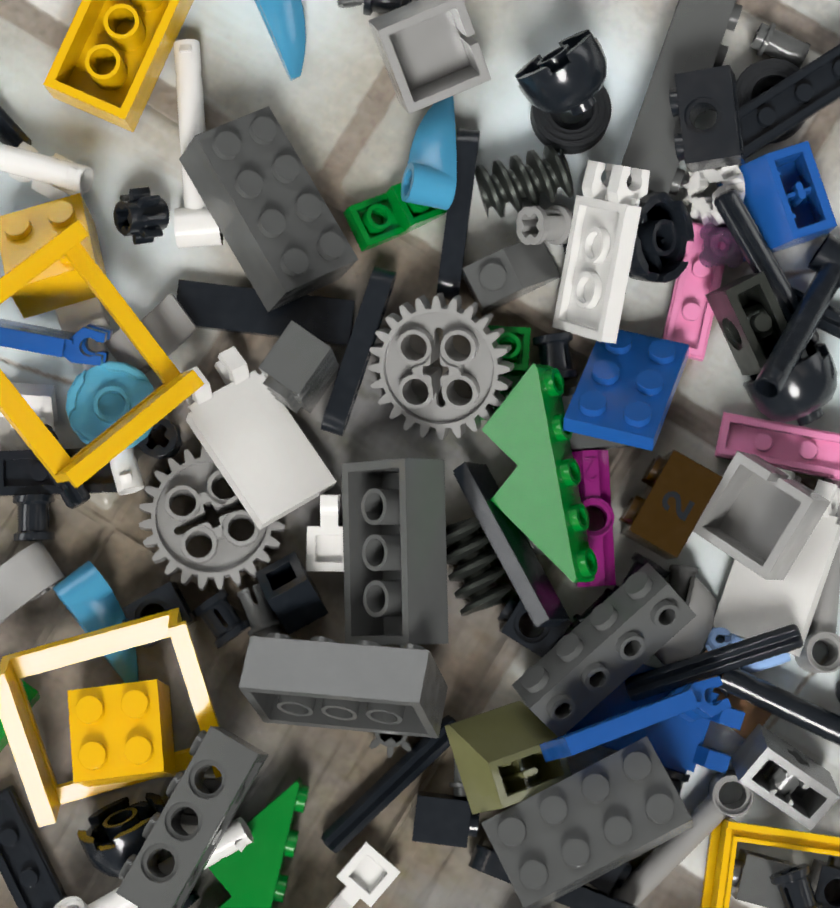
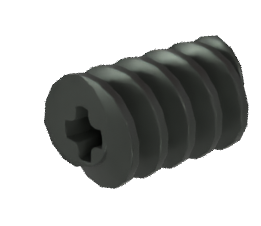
[475,145,574,218]
[446,516,512,616]

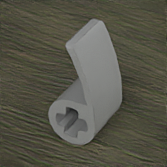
[105,294,197,374]
[0,541,66,624]
[654,576,717,666]

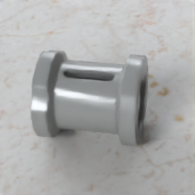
[516,205,573,245]

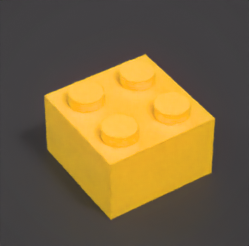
[0,193,107,318]
[67,679,176,787]

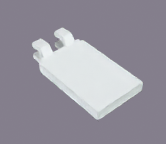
[552,160,650,344]
[186,346,337,530]
[712,467,840,657]

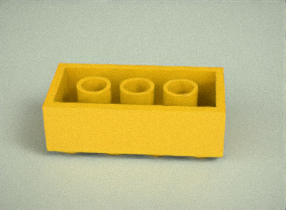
[43,0,194,132]

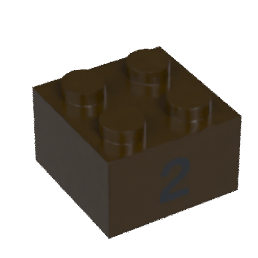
[619,450,723,560]

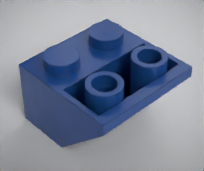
[716,141,837,262]

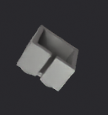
[368,0,491,114]
[693,451,830,580]

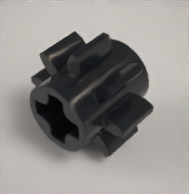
[113,187,169,245]

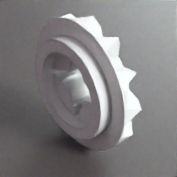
[681,165,745,226]

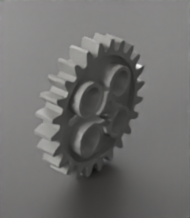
[368,293,514,440]
[139,446,285,591]

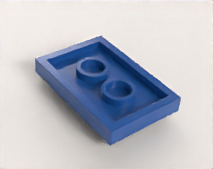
[563,329,689,451]

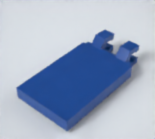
[0,319,113,366]
[566,664,746,774]
[539,676,732,762]

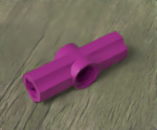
[572,450,616,587]

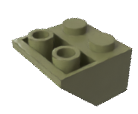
[444,701,572,815]

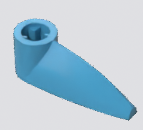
[254,0,306,81]
[401,96,457,210]
[52,560,138,683]

